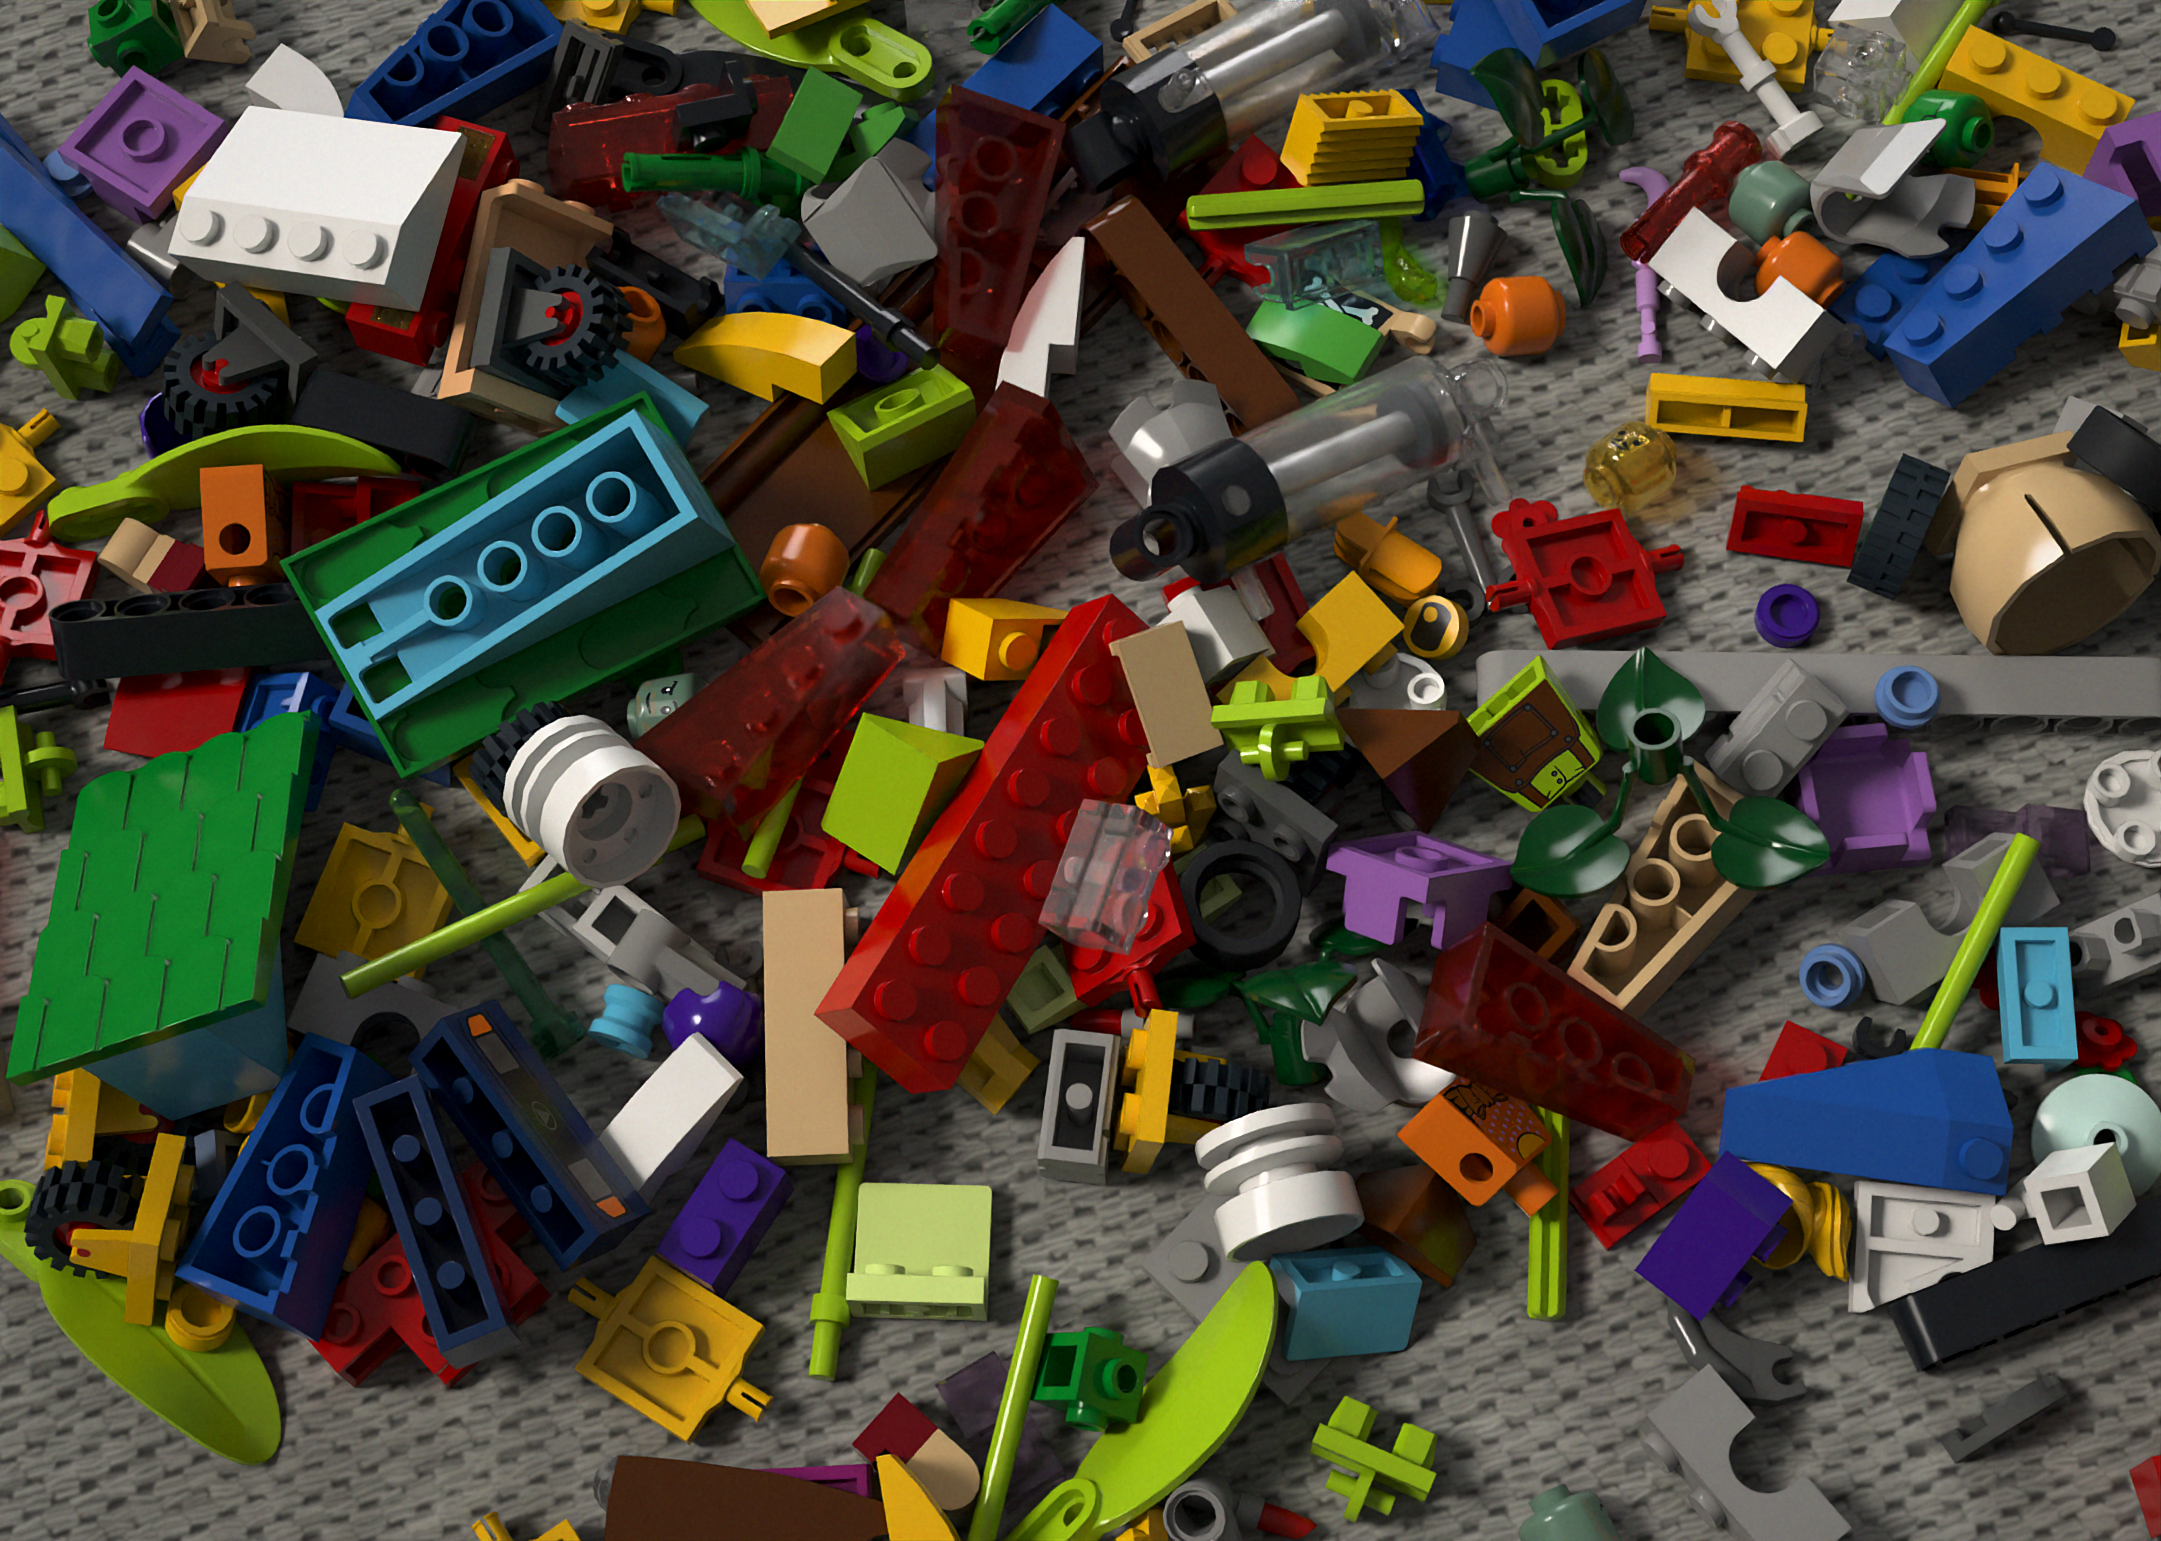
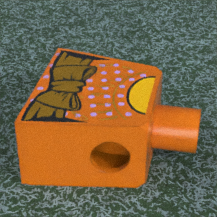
[200,464,291,587]
[1396,1056,1560,1218]

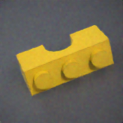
[1937,24,2136,176]
[1210,570,1405,710]

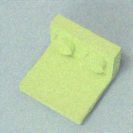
[846,1182,993,1321]

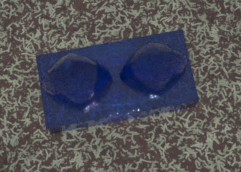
[1394,88,1471,222]

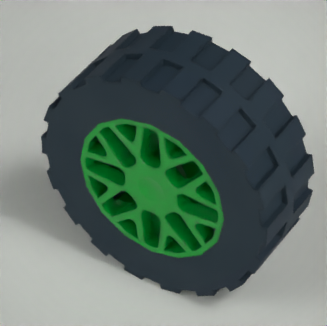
[1846,453,1951,601]

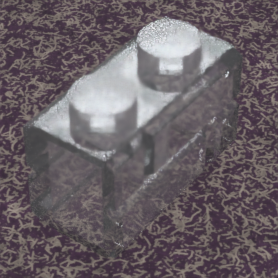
[1038,799,1174,955]

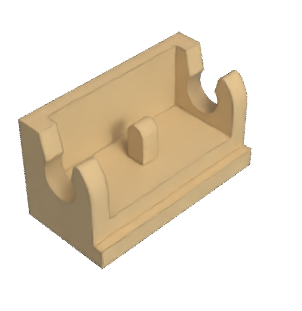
[169,0,256,64]
[1108,620,1224,768]

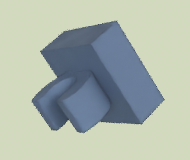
[184,1129,248,1205]

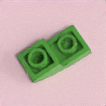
[765,66,863,185]
[809,101,920,188]
[1245,291,1386,387]

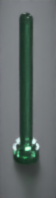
[389,788,588,1062]

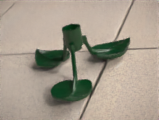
[1464,47,1634,308]
[1510,646,1831,899]
[1130,916,1420,1086]

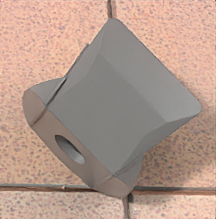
[1810,118,1975,259]
[801,137,961,299]
[1108,379,1233,542]
[1301,957,1466,1115]

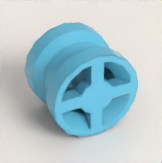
[587,984,667,1059]

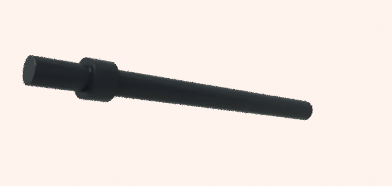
[709,191,941,370]

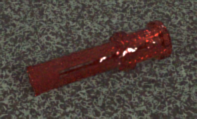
[1620,121,1763,264]

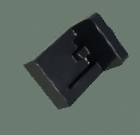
[670,60,758,154]

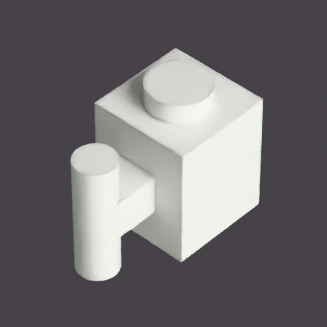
[1156,585,1277,689]
[1989,1142,2137,1245]

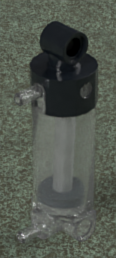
[1058,0,1442,196]
[1109,354,1513,622]

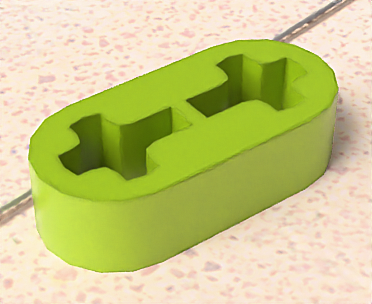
[1534,79,1588,189]

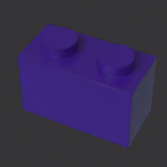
[655,1137,794,1299]
[1634,1150,1793,1322]

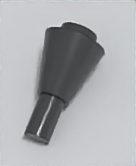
[1441,210,1507,324]

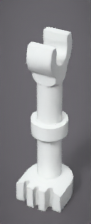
[1687,0,1825,160]

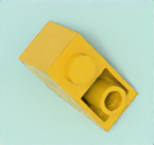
[941,598,1070,681]

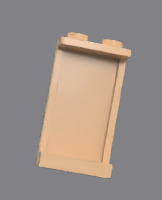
[437,179,614,438]

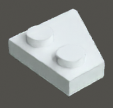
[1848,1181,1996,1313]

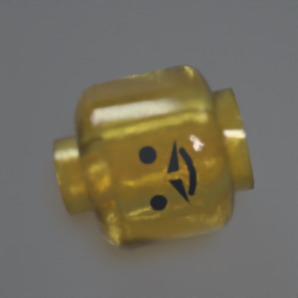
[1582,421,1677,513]

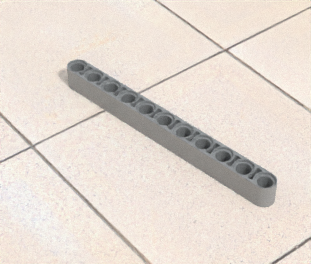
[1476,649,2161,737]

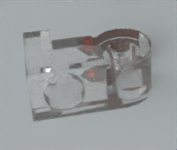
[903,0,1010,59]

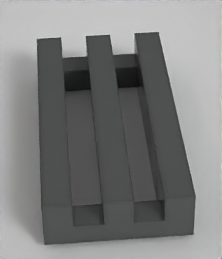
[531,18,625,154]

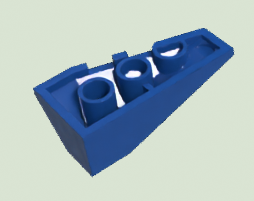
[1718,1047,2014,1196]

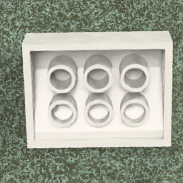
[168,106,468,312]

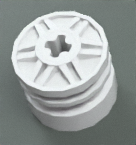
[503,715,681,889]
[1194,1102,1365,1263]

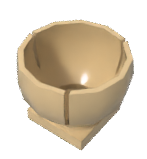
[1923,430,2161,656]

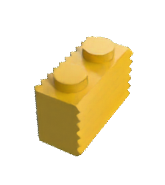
[1280,89,1424,187]

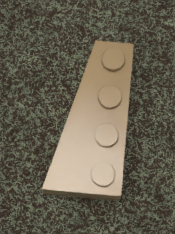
[1565,755,1760,1044]
[763,888,866,1166]

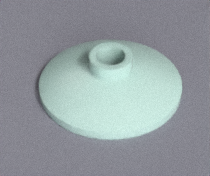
[2030,1074,2161,1199]

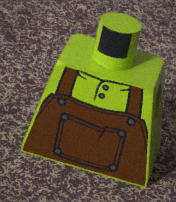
[1466,655,1607,813]

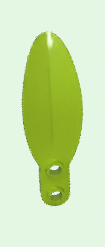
[686,0,936,103]
[47,425,401,542]
[0,1179,281,1466]
[1003,1260,1278,1541]

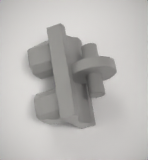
[2068,892,2161,997]

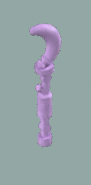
[1619,166,1673,363]

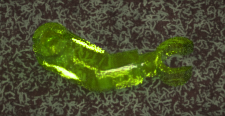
[1372,178,1438,304]

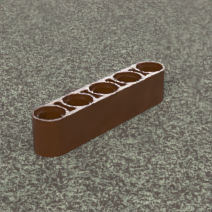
[1078,195,1306,454]

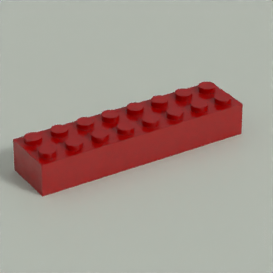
[813,593,1151,1094]

